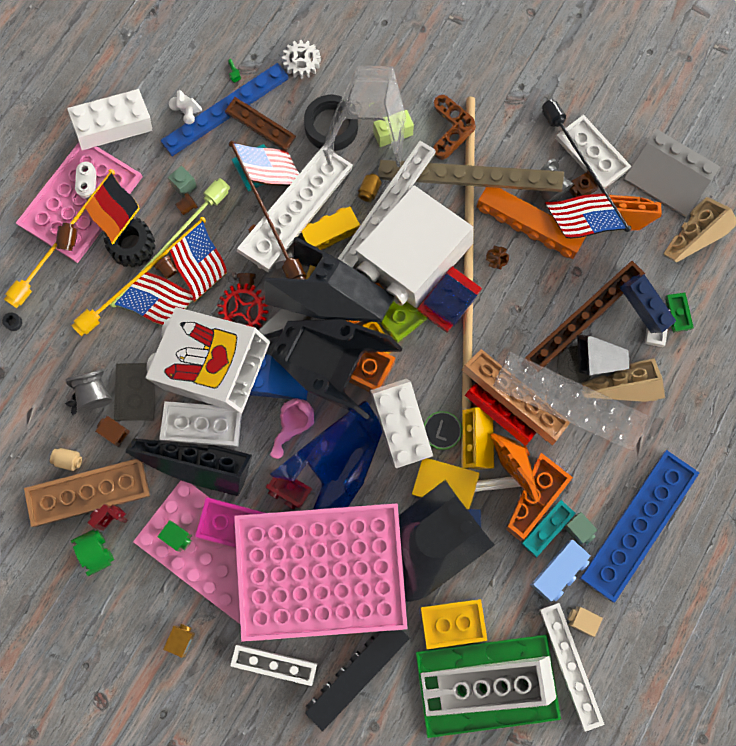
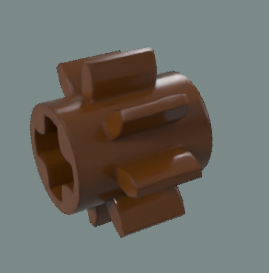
[486,245,509,270]

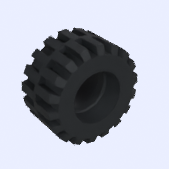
[104,217,155,268]

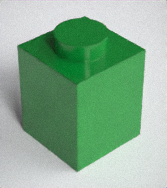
[157,520,192,552]

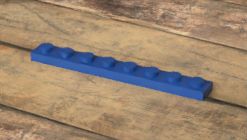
[161,63,288,156]

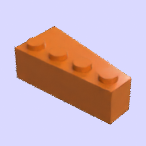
[505,453,573,542]

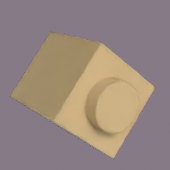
[568,607,603,637]

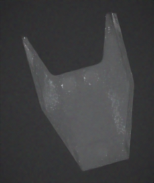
[323,66,406,167]

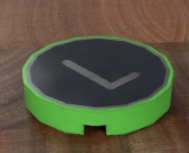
[424,411,462,450]

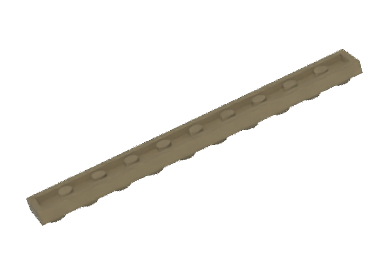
[378,160,564,192]

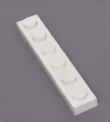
[539,603,604,732]

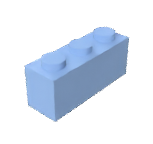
[530,539,591,602]

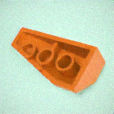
[490,433,539,501]

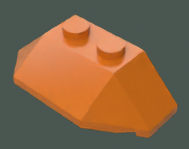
[609,195,662,231]

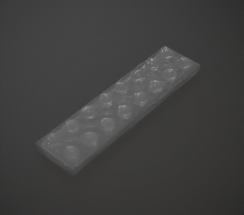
[493,352,650,451]

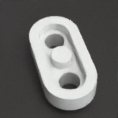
[75,162,97,199]

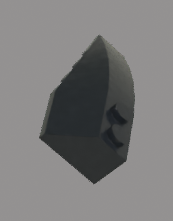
[126,438,252,496]

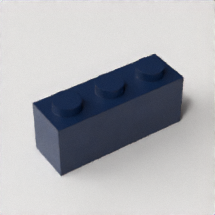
[619,274,676,333]

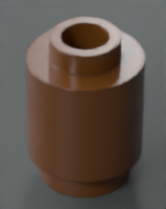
[56,223,77,251]

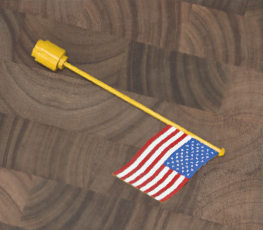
[71,217,227,337]

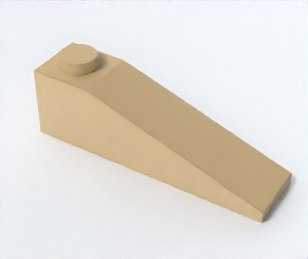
[663,197,736,262]
[581,358,665,402]

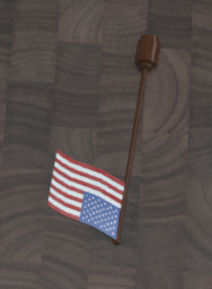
[229,141,307,279]

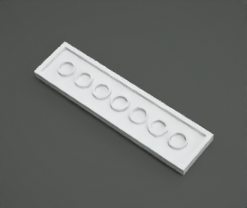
[237,146,353,272]

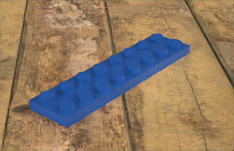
[579,450,699,603]

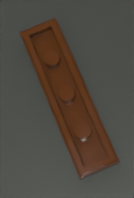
[225,97,296,152]

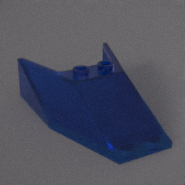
[270,401,382,510]

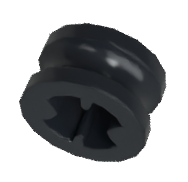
[2,312,22,331]

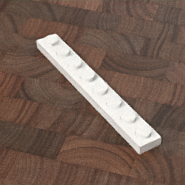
[338,141,436,269]

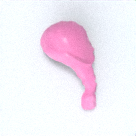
[270,398,314,459]

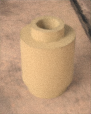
[50,448,82,471]

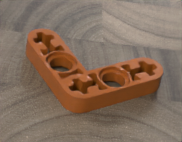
[433,95,476,160]

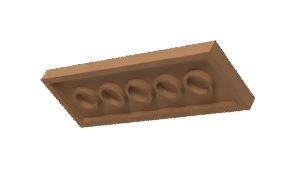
[461,349,571,446]
[24,459,150,527]

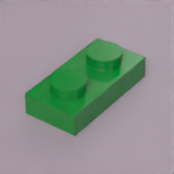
[665,292,694,333]

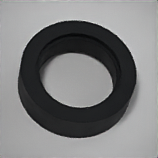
[304,95,358,151]

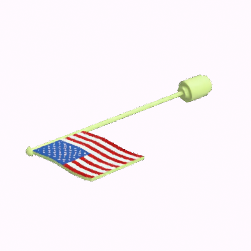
[110,178,230,325]

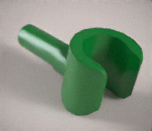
[228,59,241,83]

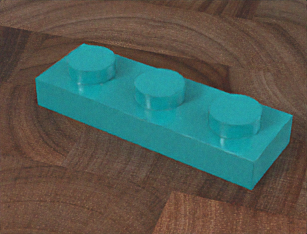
[521,500,576,557]

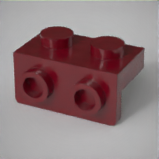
[265,469,313,510]
[87,504,128,531]

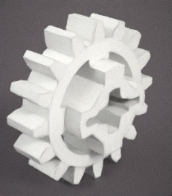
[282,40,321,79]

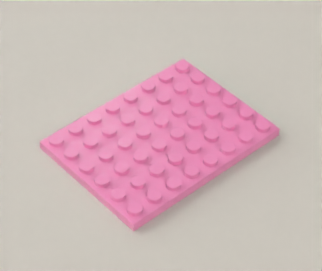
[234,503,407,642]

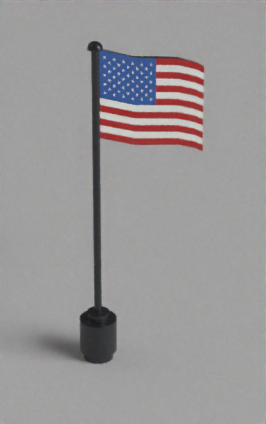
[542,99,631,239]

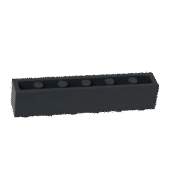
[305,630,410,732]

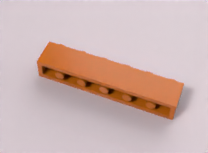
[476,187,586,259]

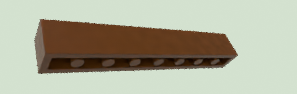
[520,261,646,377]

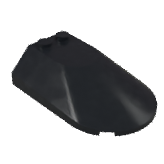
[398,480,495,602]

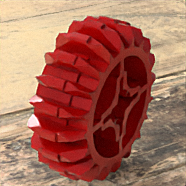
[217,283,269,329]

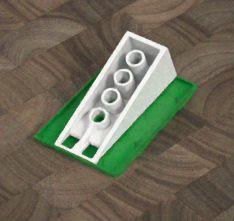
[416,634,561,738]

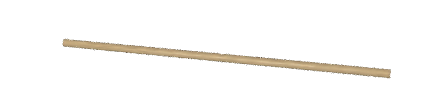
[461,97,475,470]

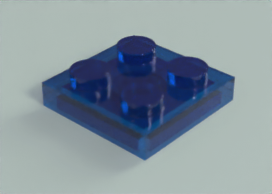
[424,273,477,326]

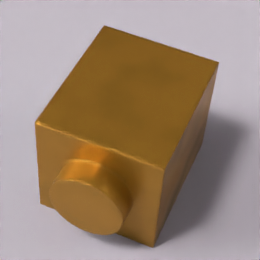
[163,624,195,658]

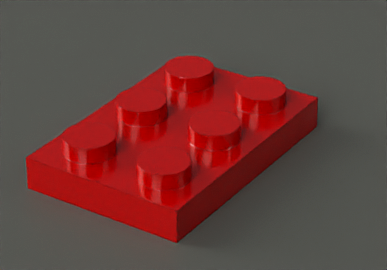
[417,266,482,333]

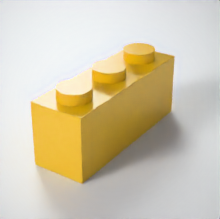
[301,207,360,250]
[462,407,494,470]

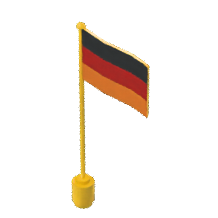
[4,169,140,308]

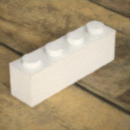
[231,644,318,686]

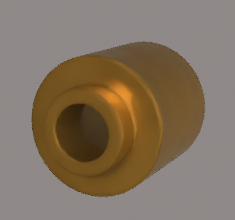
[358,174,382,202]

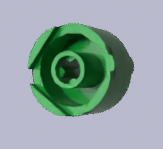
[71,529,114,577]

